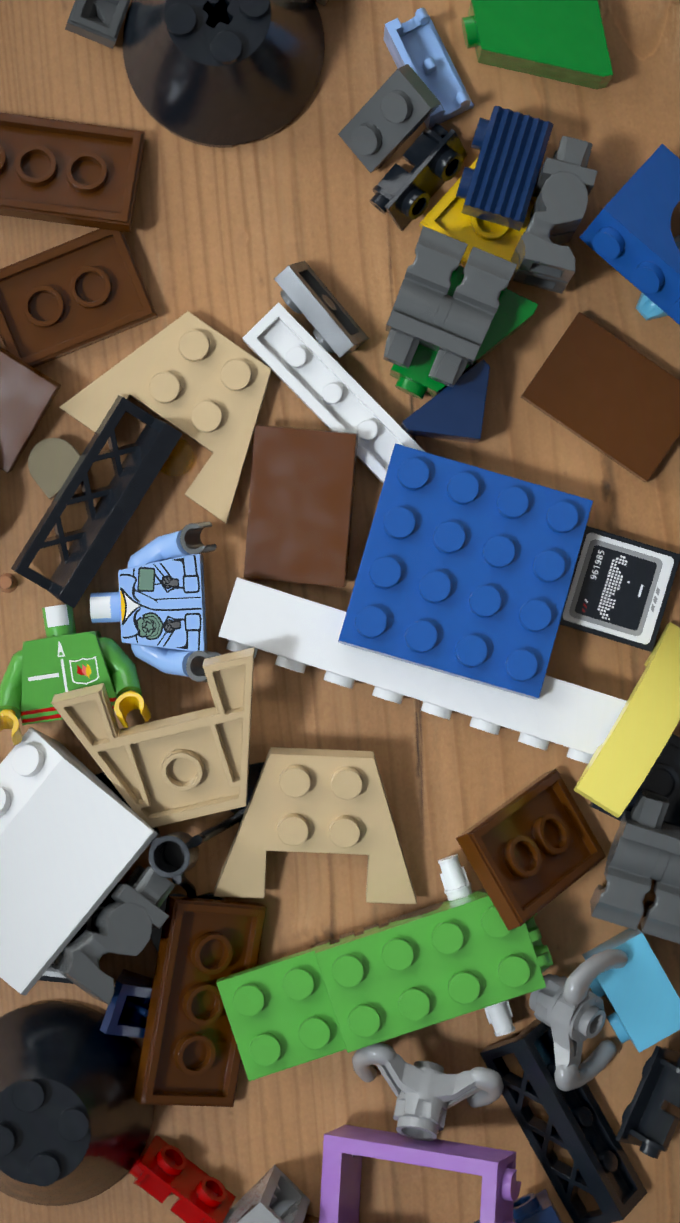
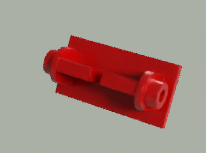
[129,1134,236,1223]

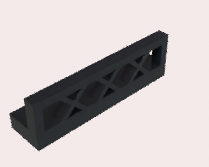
[11,395,182,608]
[480,1019,647,1223]

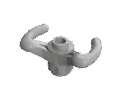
[529,949,628,1091]
[352,1043,504,1141]

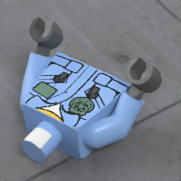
[90,522,221,683]

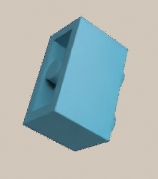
[582,928,680,1053]

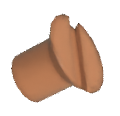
[0,573,18,593]

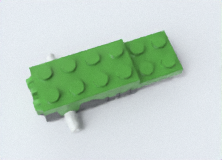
[216,854,553,1081]

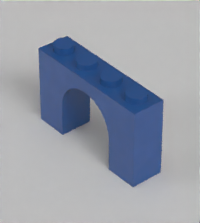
[579,144,680,325]

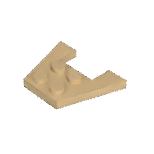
[59,311,272,524]
[51,647,255,828]
[214,747,417,904]

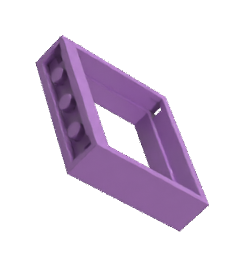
[319,1125,521,1223]

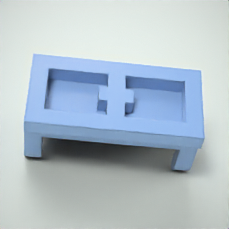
[383,8,474,129]

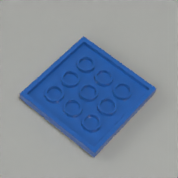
[338,443,593,700]

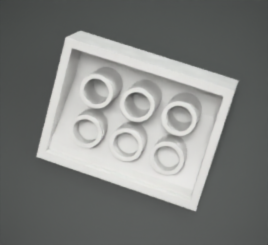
[0,727,158,996]

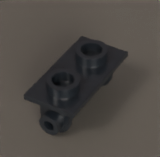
[370,123,468,231]
[615,1045,680,1159]

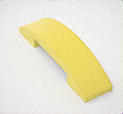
[574,622,680,818]

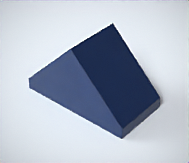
[400,359,490,443]
[100,969,154,1038]

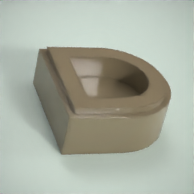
[28,438,91,500]

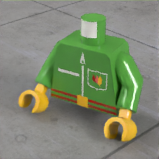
[0,604,151,745]

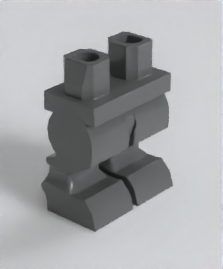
[511,136,597,294]
[383,226,517,388]
[590,790,680,944]
[52,866,175,1005]

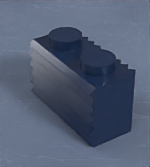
[456,106,554,231]

